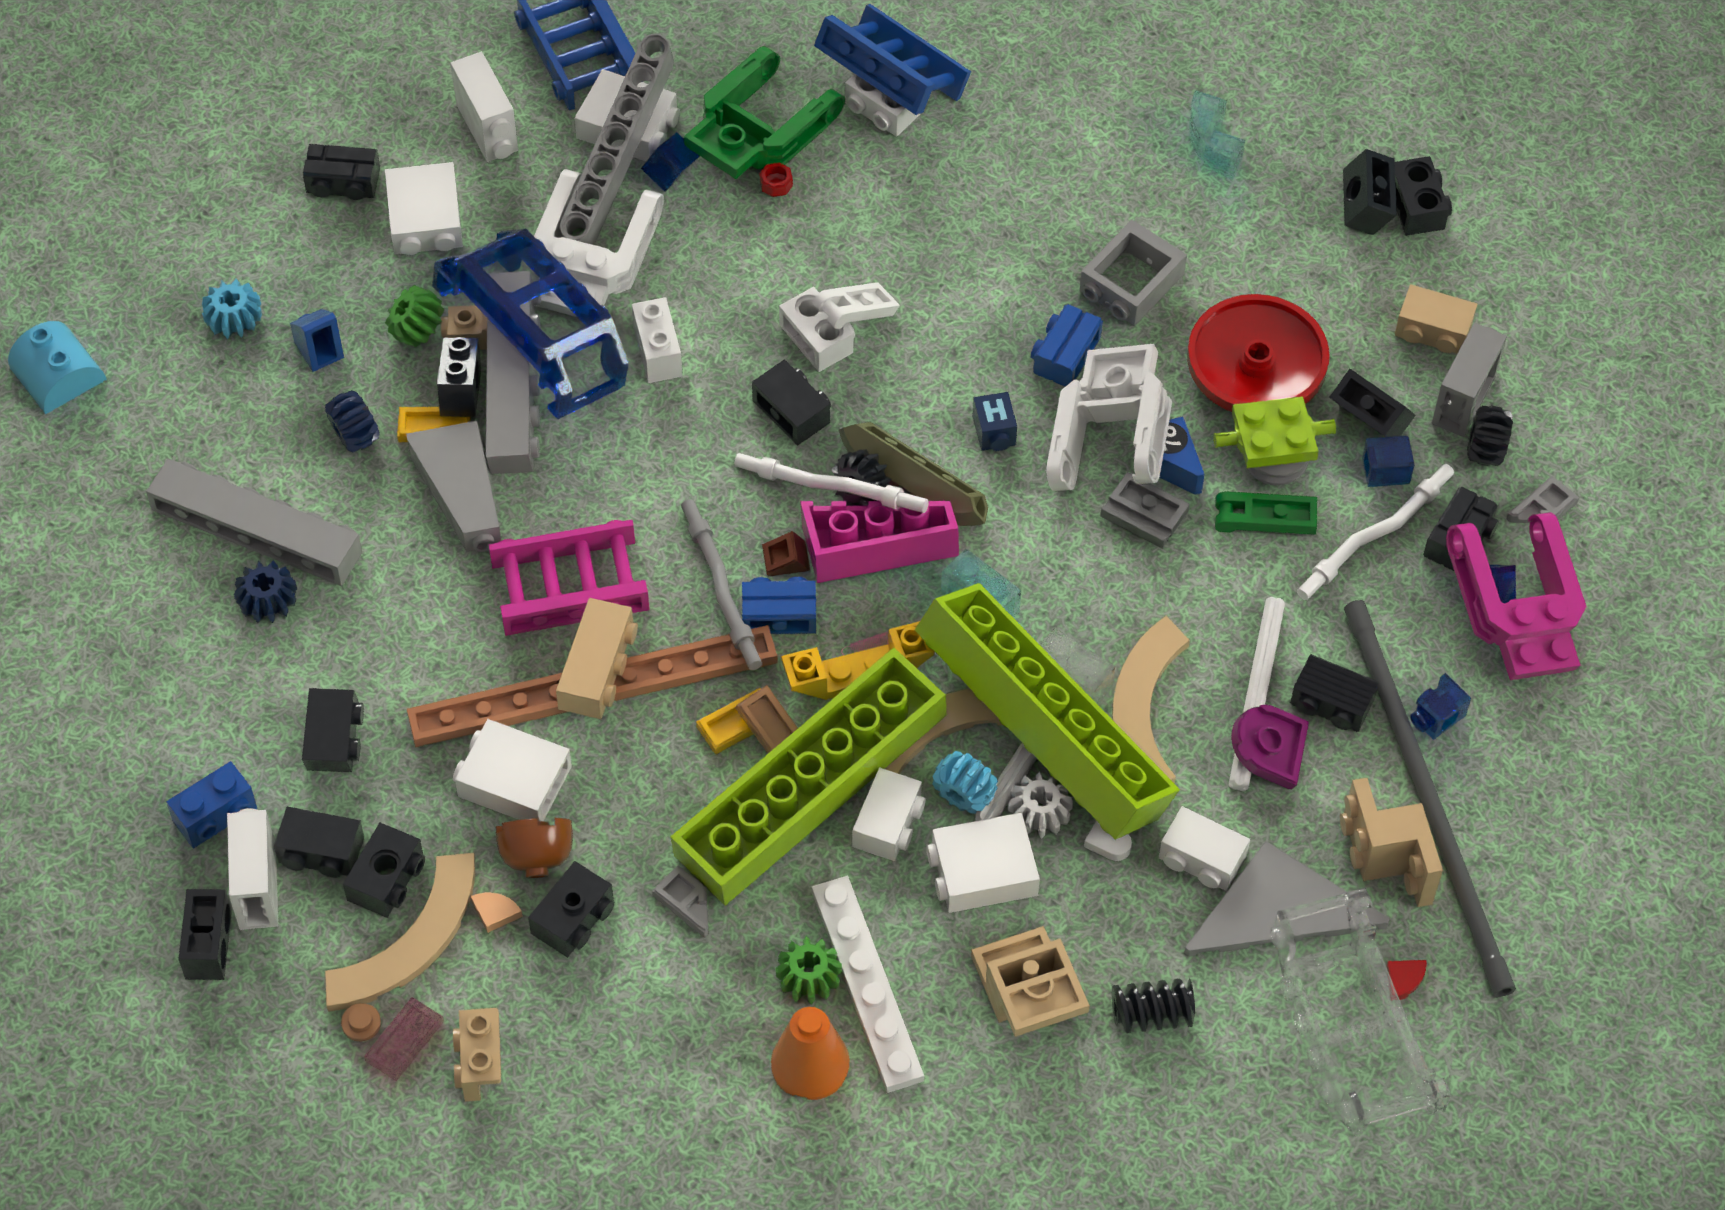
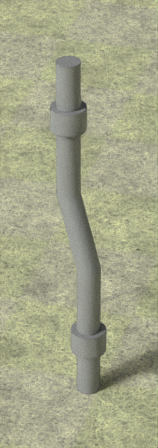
[681,499,762,670]

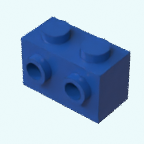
[166,761,257,849]

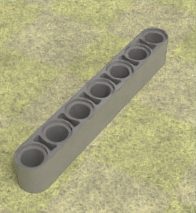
[560,33,674,245]

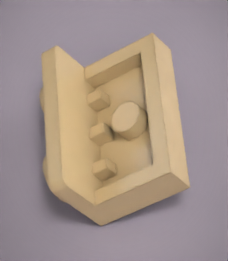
[453,1008,501,1102]

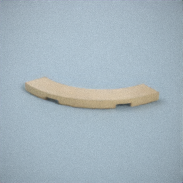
[1112,616,1190,783]
[885,689,1002,774]
[325,853,475,1012]

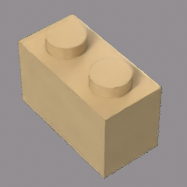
[1394,284,1477,354]

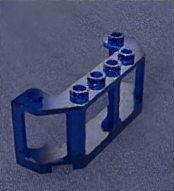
[432,228,629,419]

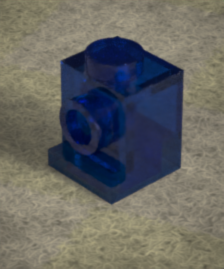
[1410,673,1471,740]

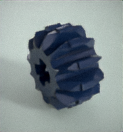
[325,390,380,453]
[234,560,297,623]

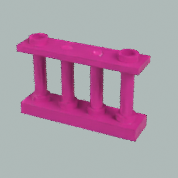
[488,519,650,636]

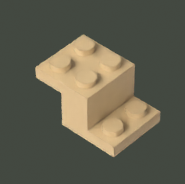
[1340,778,1443,907]
[971,926,1090,1037]

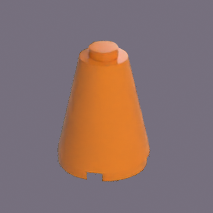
[771,1007,850,1100]

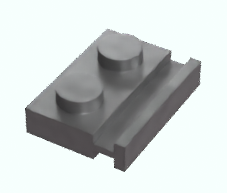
[1100,472,1190,549]

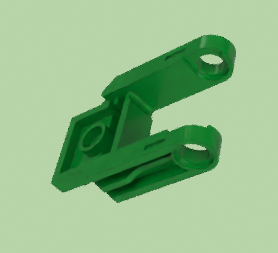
[684,46,845,179]

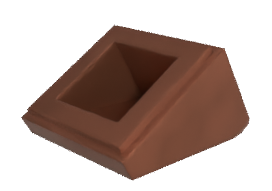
[762,531,811,576]

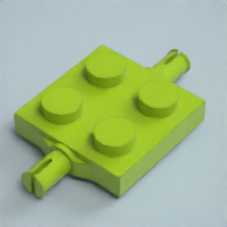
[1213,396,1336,468]

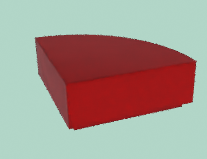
[1386,960,1427,1002]

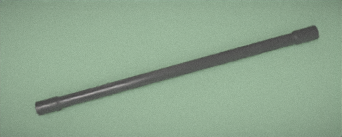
[1344,600,1516,998]

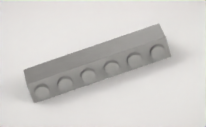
[486,271,541,474]
[146,459,362,586]

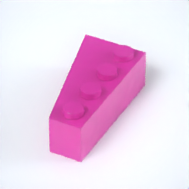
[800,501,959,583]

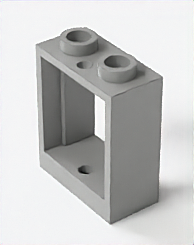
[1079,219,1187,326]
[1431,322,1507,437]

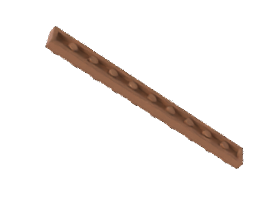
[407,625,778,748]

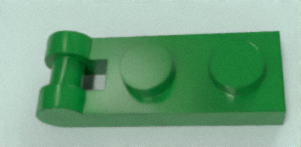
[1215,491,1317,535]

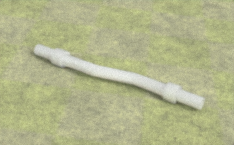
[734,453,929,513]
[1297,464,1454,600]

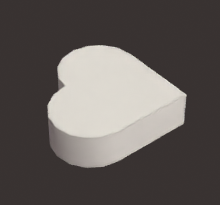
[1084,821,1132,861]

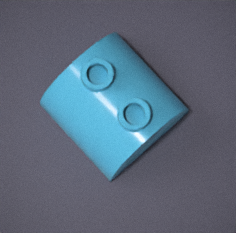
[8,321,107,414]

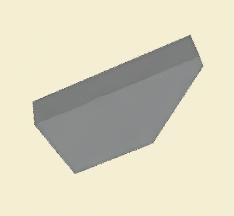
[1506,476,1579,523]
[652,865,709,938]

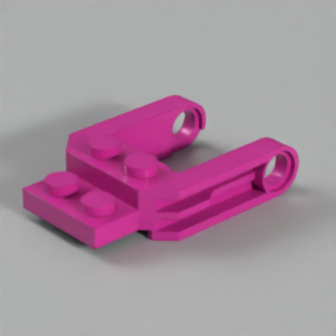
[1446,512,1587,680]

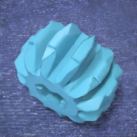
[202,279,262,339]
[932,751,998,814]

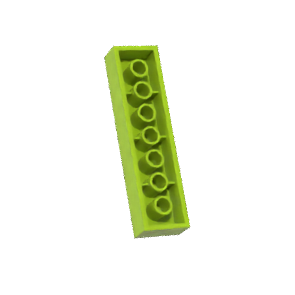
[915,583,1180,840]
[670,647,947,906]

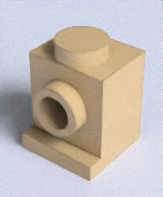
[441,301,488,350]

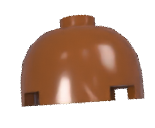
[495,818,573,878]

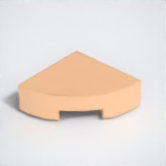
[471,892,523,933]

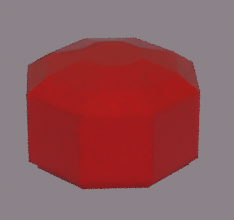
[759,162,793,197]

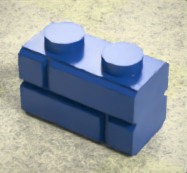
[1030,304,1103,387]
[742,577,816,634]

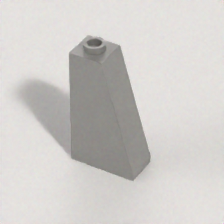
[406,421,501,552]

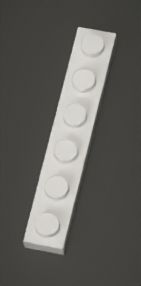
[812,875,924,1093]

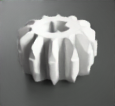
[1008,771,1073,839]

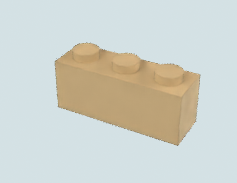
[556,598,638,719]

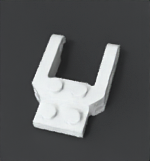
[531,169,664,322]
[1046,344,1172,491]

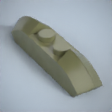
[839,422,988,526]

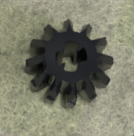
[1467,405,1513,466]
[831,449,892,506]

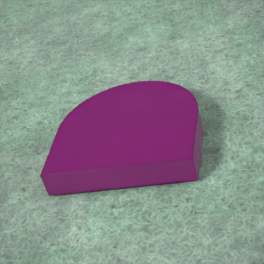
[1231,705,1309,790]

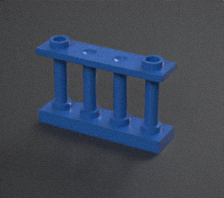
[514,0,635,111]
[814,4,971,115]

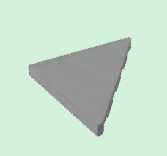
[1184,841,1390,956]

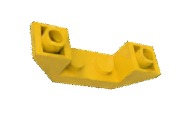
[781,621,935,700]

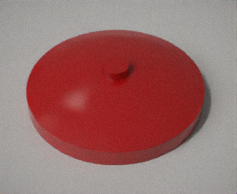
[1187,294,1330,412]

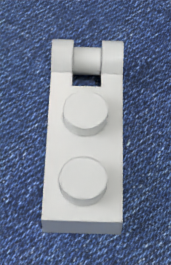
[812,282,900,329]

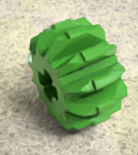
[385,285,444,348]
[776,936,842,1005]

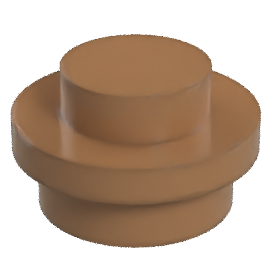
[341,1003,381,1042]

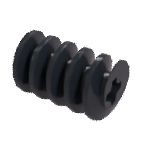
[1112,978,1195,1034]

